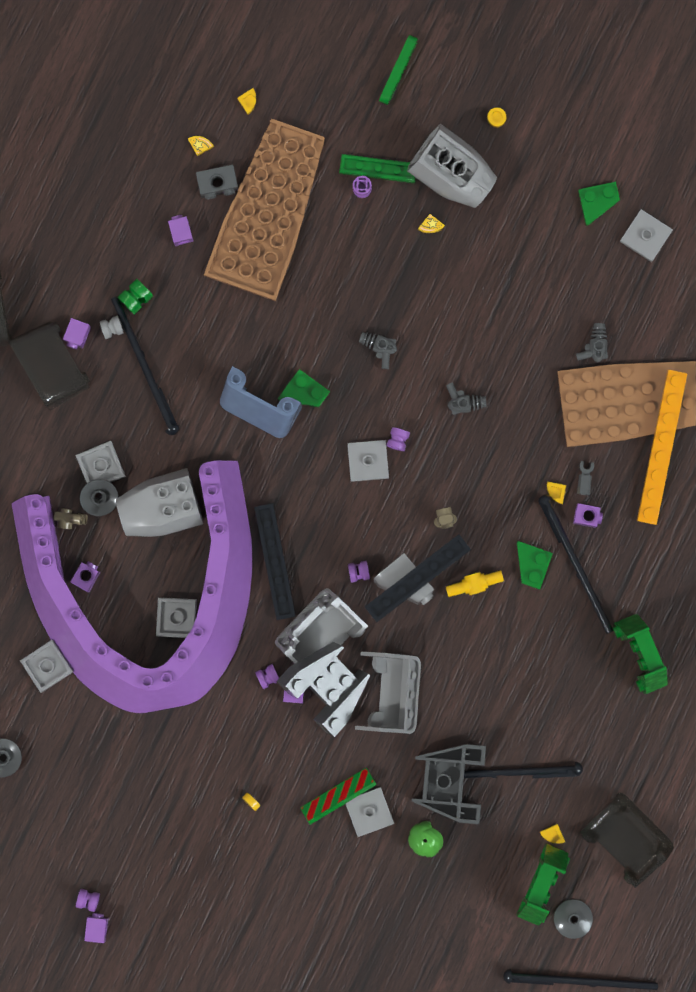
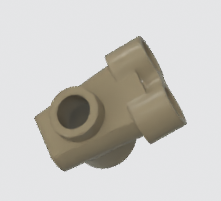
[434,507,457,529]
[54,508,88,529]

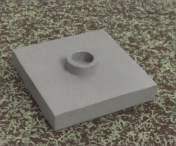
[620,209,673,262]
[347,440,389,482]
[75,441,126,483]
[156,598,197,638]
[20,639,74,693]
[346,787,394,837]

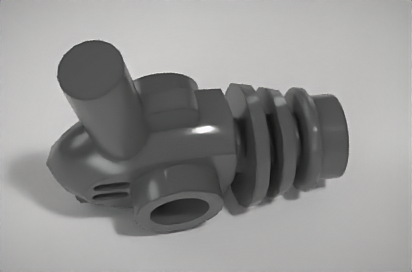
[576,323,608,362]
[359,332,397,369]
[446,382,487,415]

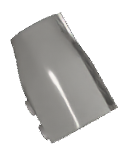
[407,124,497,208]
[116,468,203,537]

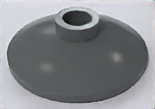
[80,479,118,516]
[0,738,22,777]
[554,899,593,939]

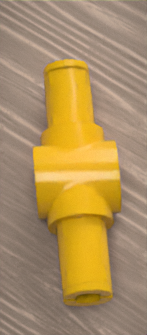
[446,570,504,597]

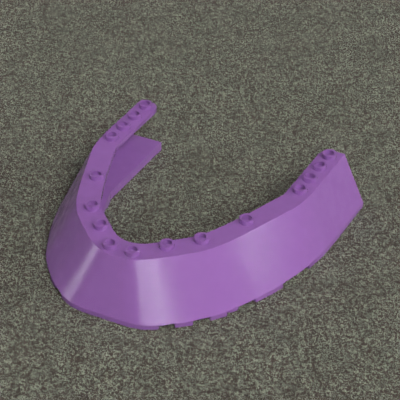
[12,460,252,713]

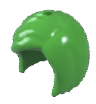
[408,821,443,857]

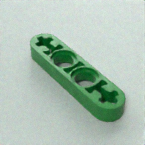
[379,35,418,105]

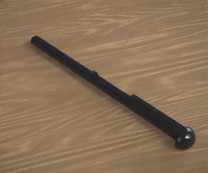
[111,296,179,435]
[538,494,613,634]
[464,762,583,779]
[503,969,658,990]

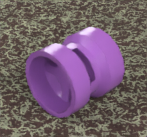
[353,176,372,198]
[386,427,410,451]
[348,561,370,583]
[255,664,279,689]
[76,889,100,912]

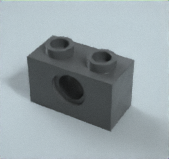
[196,165,238,200]

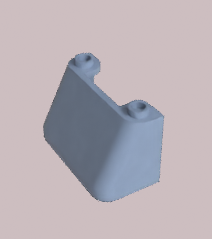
[220,366,302,438]

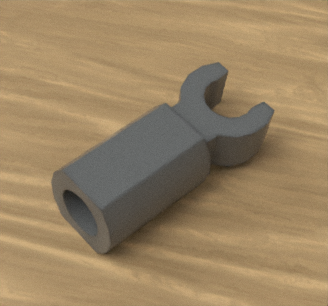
[577,461,594,496]

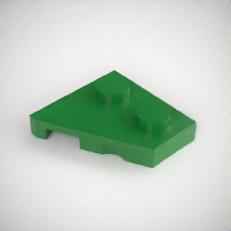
[578,182,620,226]
[278,369,330,408]
[517,541,553,590]

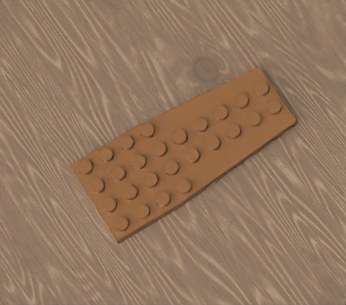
[204,119,325,301]
[557,361,696,447]

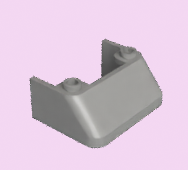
[355,652,421,734]

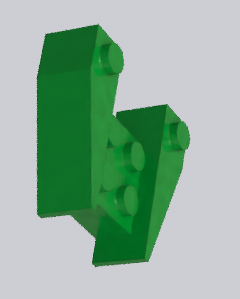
[613,614,668,694]
[516,843,570,926]

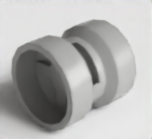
[100,315,124,339]

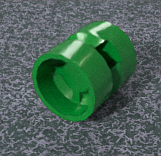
[117,278,154,315]

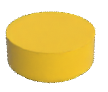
[487,107,506,128]
[242,793,260,811]

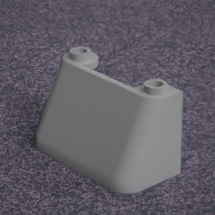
[374,553,434,605]
[275,588,368,663]

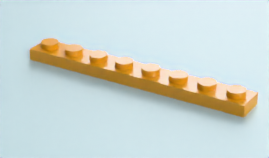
[637,370,687,525]

